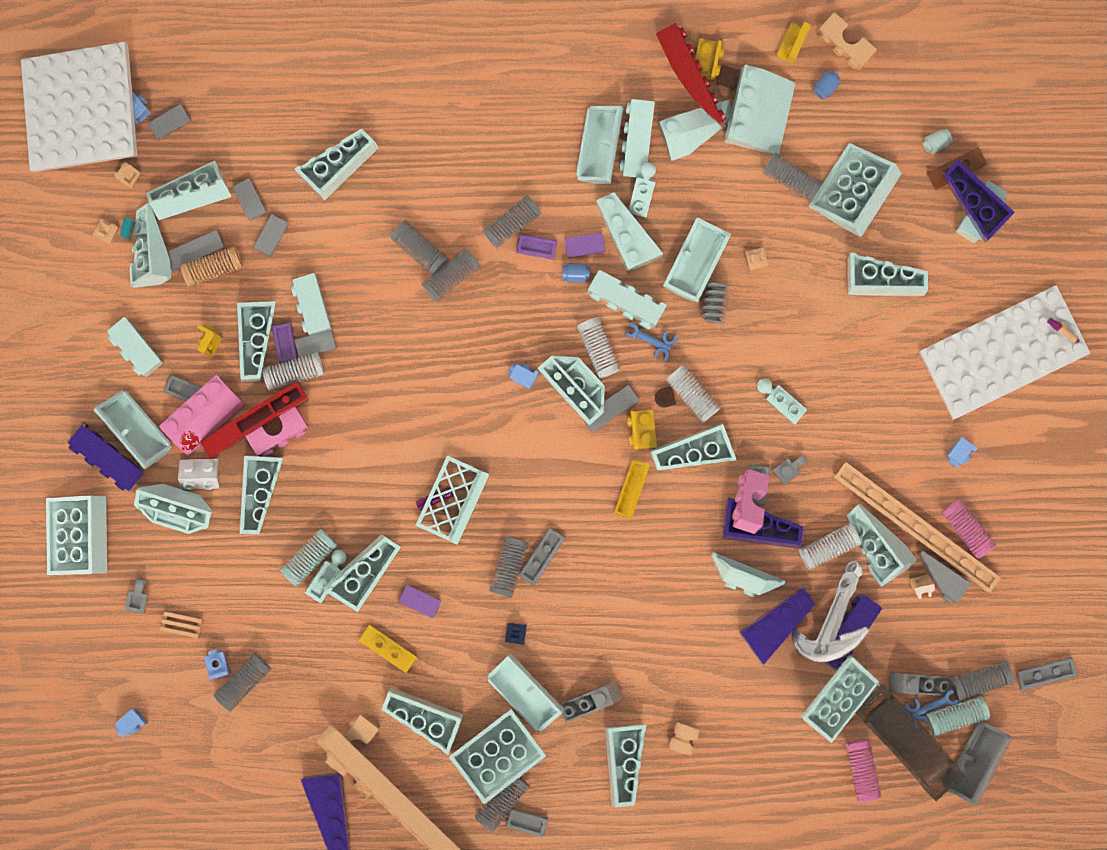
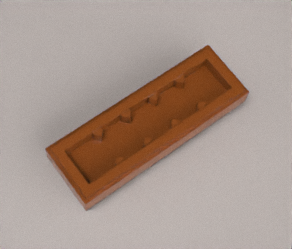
[927,147,987,190]

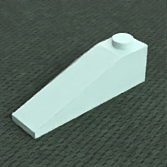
[658,100,732,161]
[130,203,172,288]
[847,504,917,587]

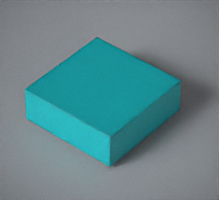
[120,218,135,240]

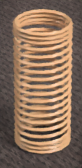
[180,246,243,287]

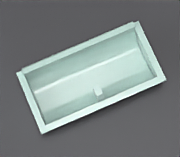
[576,106,624,184]
[663,217,731,303]
[93,390,172,469]
[487,653,565,732]

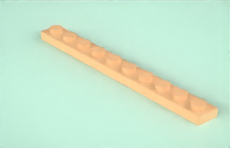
[834,462,1001,593]

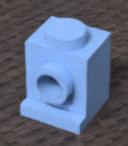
[508,363,539,390]
[945,437,978,468]
[204,649,231,680]
[114,708,148,738]

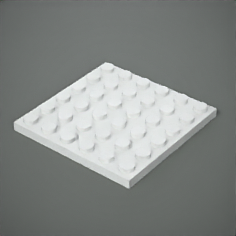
[21,42,137,172]

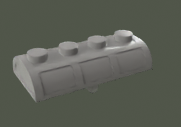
[944,721,1013,806]

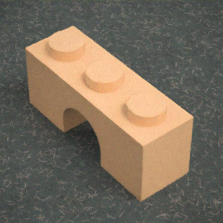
[817,12,877,71]
[325,714,380,776]

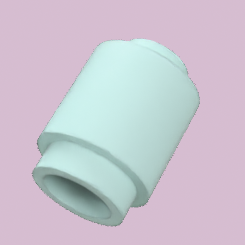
[923,129,953,154]

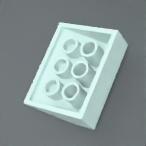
[724,65,795,155]
[809,143,901,237]
[46,496,107,575]
[801,655,879,743]
[449,708,546,804]

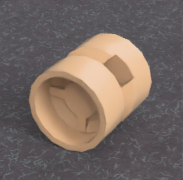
[668,722,700,756]

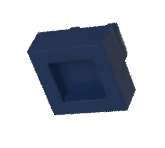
[505,623,527,645]

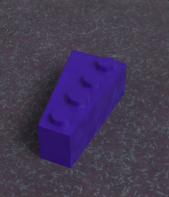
[942,160,1015,242]
[67,422,144,491]
[722,497,803,549]
[739,588,815,665]
[824,594,882,671]
[300,772,351,850]

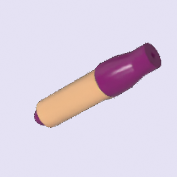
[1047,317,1079,343]

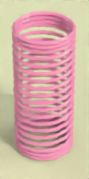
[942,499,996,559]
[845,739,882,802]

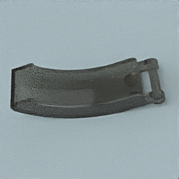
[856,683,965,801]

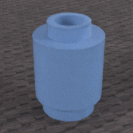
[813,71,840,100]
[563,263,590,283]

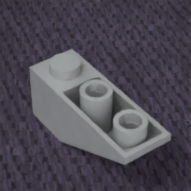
[889,672,951,696]
[560,681,623,722]

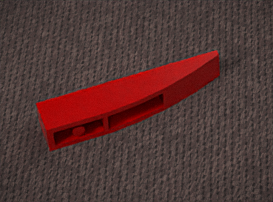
[656,23,727,128]
[200,381,309,459]

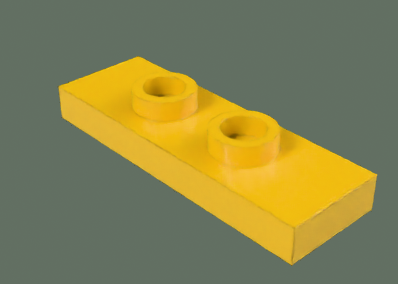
[614,459,650,519]
[359,625,417,673]

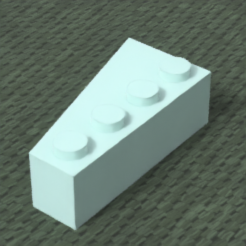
[620,99,655,178]
[294,129,379,201]
[146,161,232,220]
[596,193,663,273]
[847,252,928,296]
[588,270,667,330]
[237,301,276,382]
[649,423,737,470]
[240,456,283,535]
[323,534,401,612]
[382,687,463,755]
[604,723,646,807]

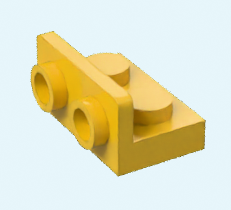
[777,22,811,64]
[695,38,725,81]
[196,324,222,358]
[627,409,657,450]

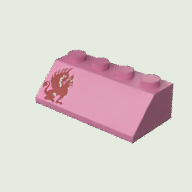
[159,375,245,456]

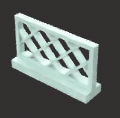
[415,455,489,545]

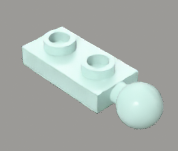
[629,162,656,217]
[757,378,807,424]
[304,550,347,603]

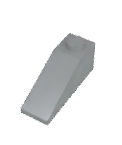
[917,551,971,603]

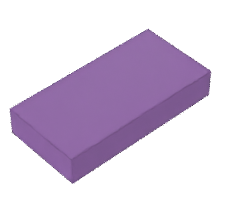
[565,233,605,258]
[516,234,557,260]
[272,322,298,364]
[398,585,441,618]

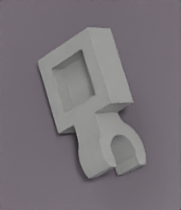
[773,456,808,485]
[124,578,149,614]

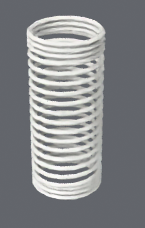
[576,317,620,379]
[262,352,324,391]
[666,365,721,423]
[799,523,861,571]

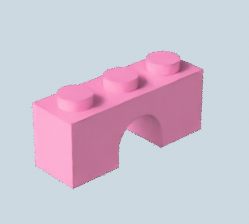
[245,407,309,457]
[732,469,770,534]

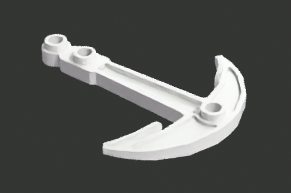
[792,561,869,662]

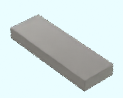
[167,230,225,271]
[583,385,639,433]
[519,528,565,586]
[1015,657,1078,690]

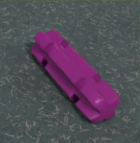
[416,487,453,510]

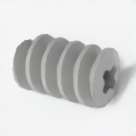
[701,283,730,324]

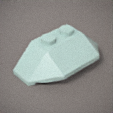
[537,355,605,425]
[134,484,212,534]
[711,552,786,597]

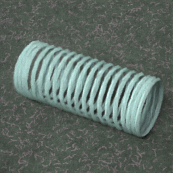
[280,529,337,586]
[926,695,990,737]

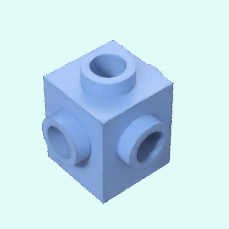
[132,92,151,125]

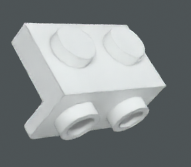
[178,459,219,490]

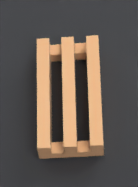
[160,611,203,638]

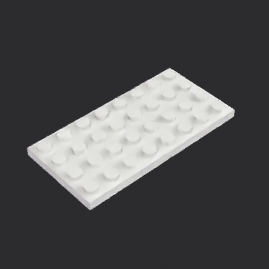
[919,285,1091,420]

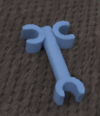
[625,323,677,362]
[905,690,959,729]

